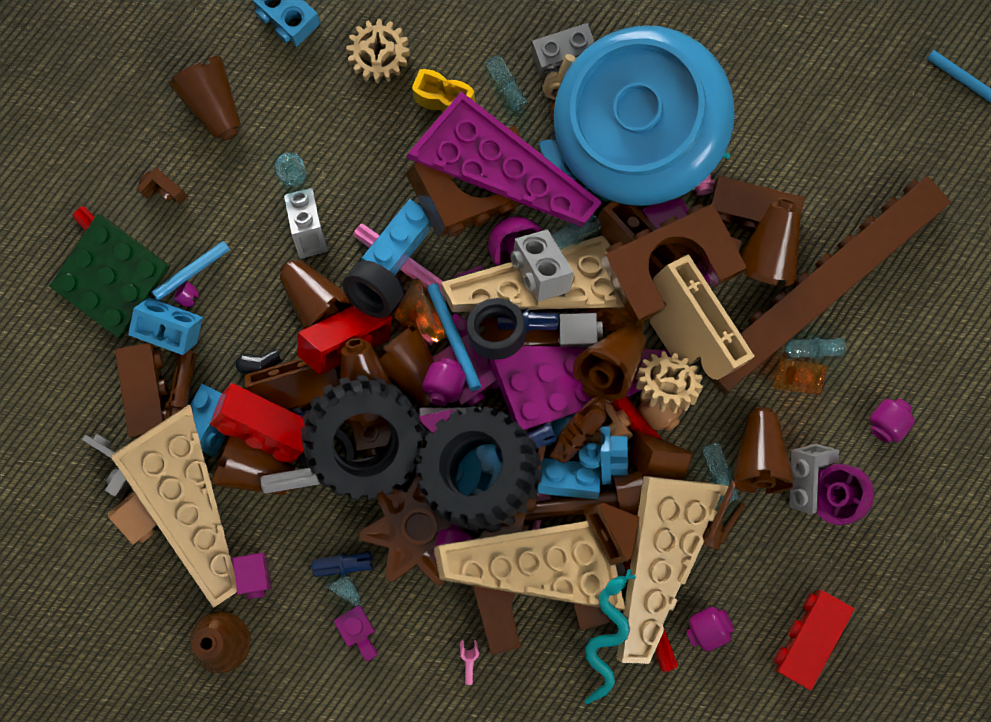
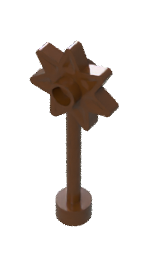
[359,471,643,586]

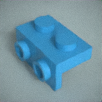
[190,384,227,457]
[538,458,601,500]

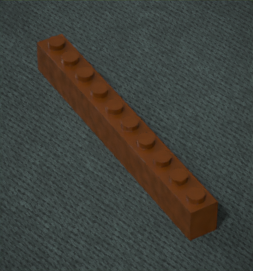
[701,176,951,395]

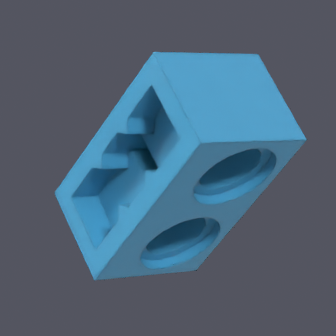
[252,0,321,47]
[128,298,203,355]

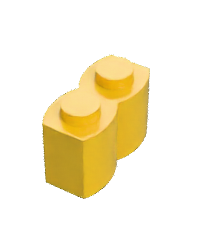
[412,69,475,112]

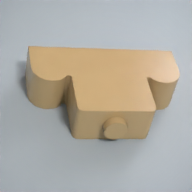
[650,254,755,380]

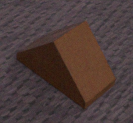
[629,430,693,480]
[582,502,639,566]

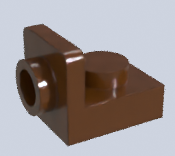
[137,167,188,205]

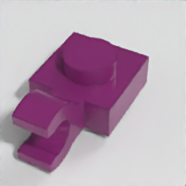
[333,605,378,661]

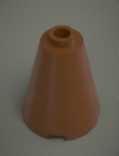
[168,55,241,141]
[741,198,801,286]
[279,260,353,330]
[377,324,438,408]
[573,326,646,404]
[340,338,391,426]
[732,407,794,494]
[211,436,295,495]
[190,611,251,673]

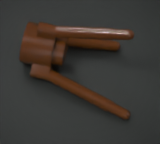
[702,480,745,550]

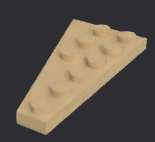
[441,236,624,312]
[111,405,237,608]
[617,476,729,664]
[434,521,625,611]

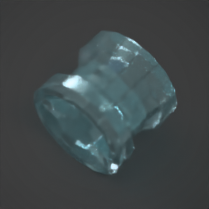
[275,153,307,187]

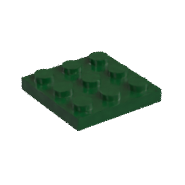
[49,214,171,338]

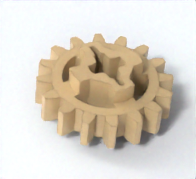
[346,19,410,83]
[635,352,703,413]

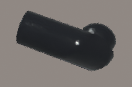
[236,349,281,374]

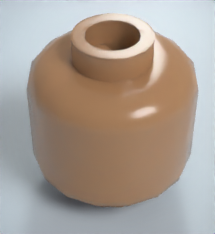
[638,397,683,431]

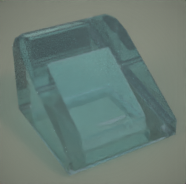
[326,576,362,606]

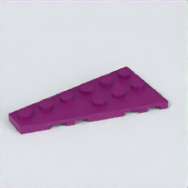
[406,91,602,227]
[489,346,672,431]

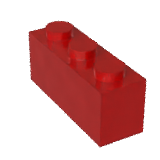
[297,305,392,375]
[209,383,305,464]
[773,590,855,690]

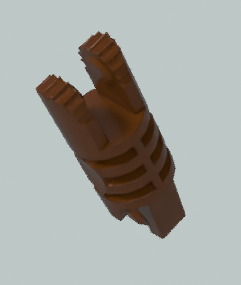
[550,397,606,463]

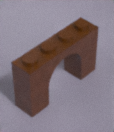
[407,126,528,238]
[602,203,747,325]
[473,585,610,655]

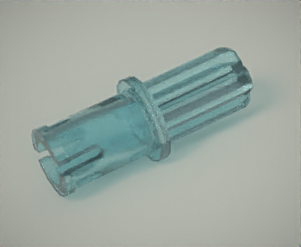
[486,55,529,112]
[552,214,601,250]
[785,336,846,360]
[703,443,739,503]

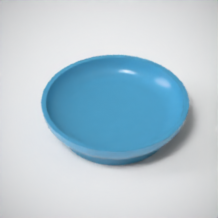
[554,25,735,206]

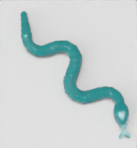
[585,569,636,704]

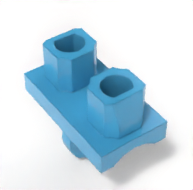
[579,427,628,484]

